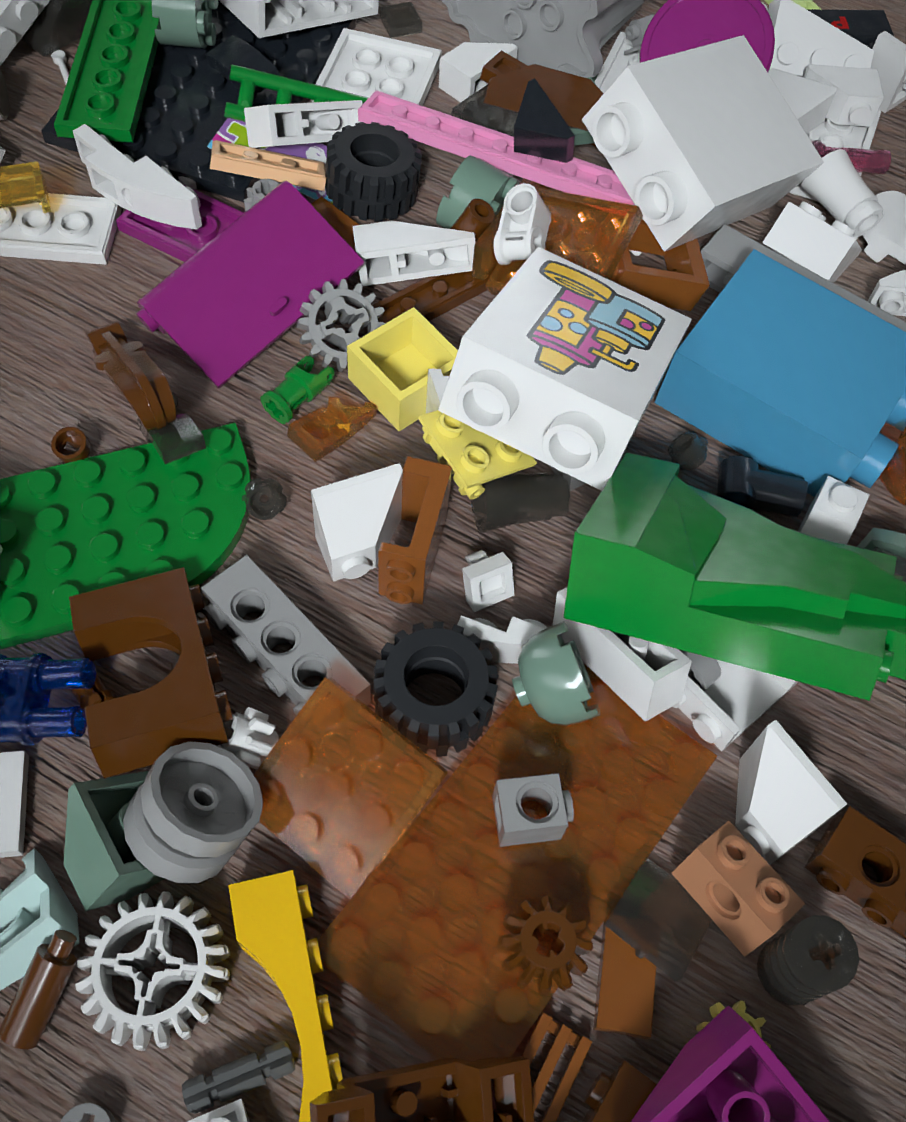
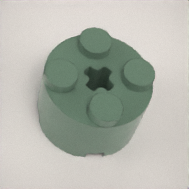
[152,0,218,48]
[436,155,520,249]

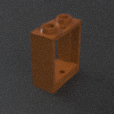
[594,212,710,311]

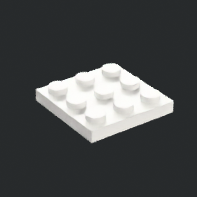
[311,28,442,106]

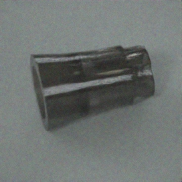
[471,472,570,533]

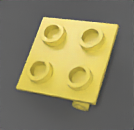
[418,410,537,500]

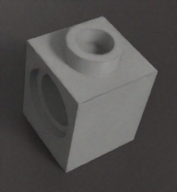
[492,773,574,847]

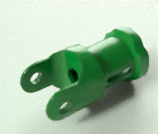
[260,356,335,424]

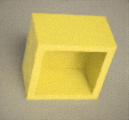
[347,307,458,431]

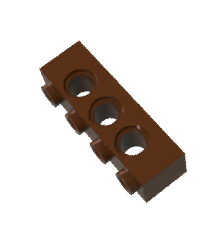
[805,806,906,938]

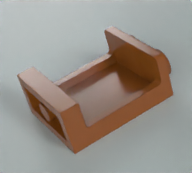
[378,456,452,605]

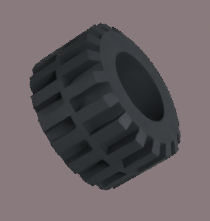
[325,122,422,222]
[374,621,498,757]

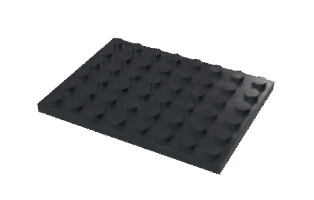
[41,0,356,202]

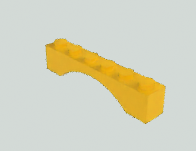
[228,870,343,1122]

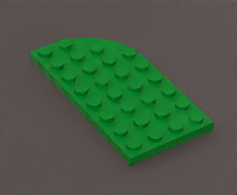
[0,423,252,650]

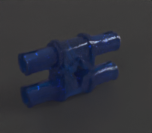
[0,653,96,746]

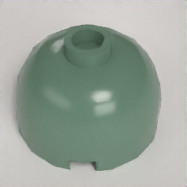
[512,622,601,725]

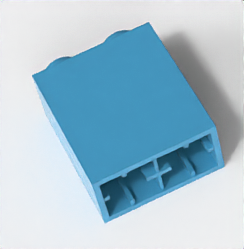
[654,249,906,497]

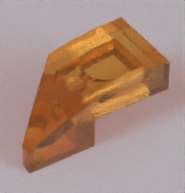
[287,397,377,462]

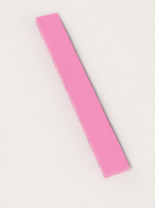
[358,90,636,215]

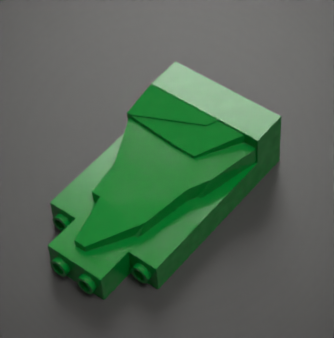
[563,453,906,701]

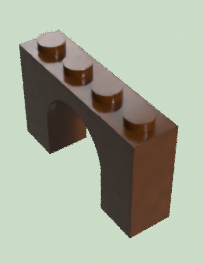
[69,567,233,779]

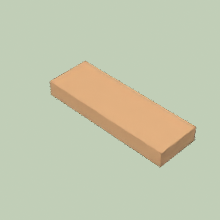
[210,140,327,191]

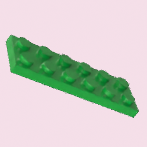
[54,0,161,142]

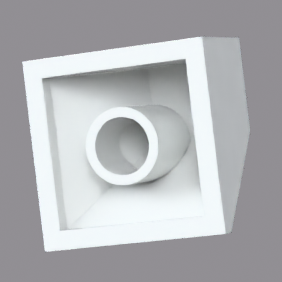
[311,463,403,582]
[735,720,847,865]

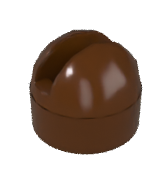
[51,427,91,463]

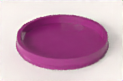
[640,0,775,72]

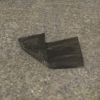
[137,414,206,464]

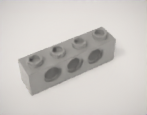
[201,555,371,739]

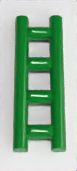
[224,64,369,122]

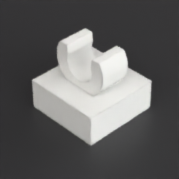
[462,550,515,612]

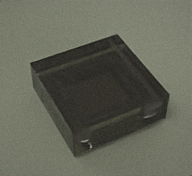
[380,2,422,38]

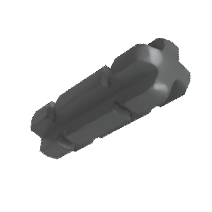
[182,1041,295,1114]

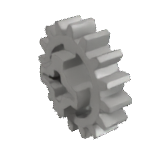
[297,279,385,372]

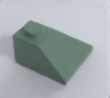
[63,771,165,912]

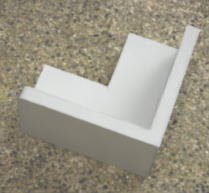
[870,31,906,113]

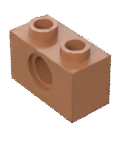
[671,820,805,957]

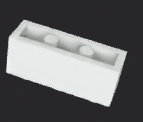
[553,587,692,722]

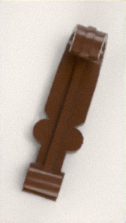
[85,321,176,432]

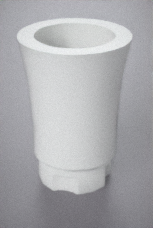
[801,149,884,237]

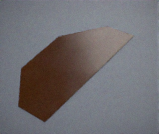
[483,64,604,131]

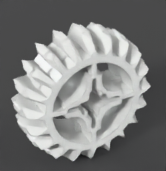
[75,891,230,1051]

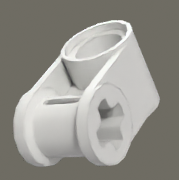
[494,183,551,265]

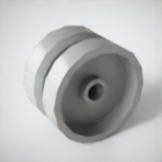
[123,742,263,883]

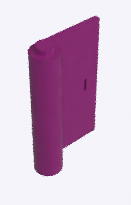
[136,181,365,389]

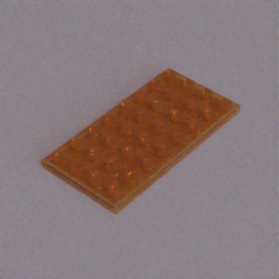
[318,662,717,1061]

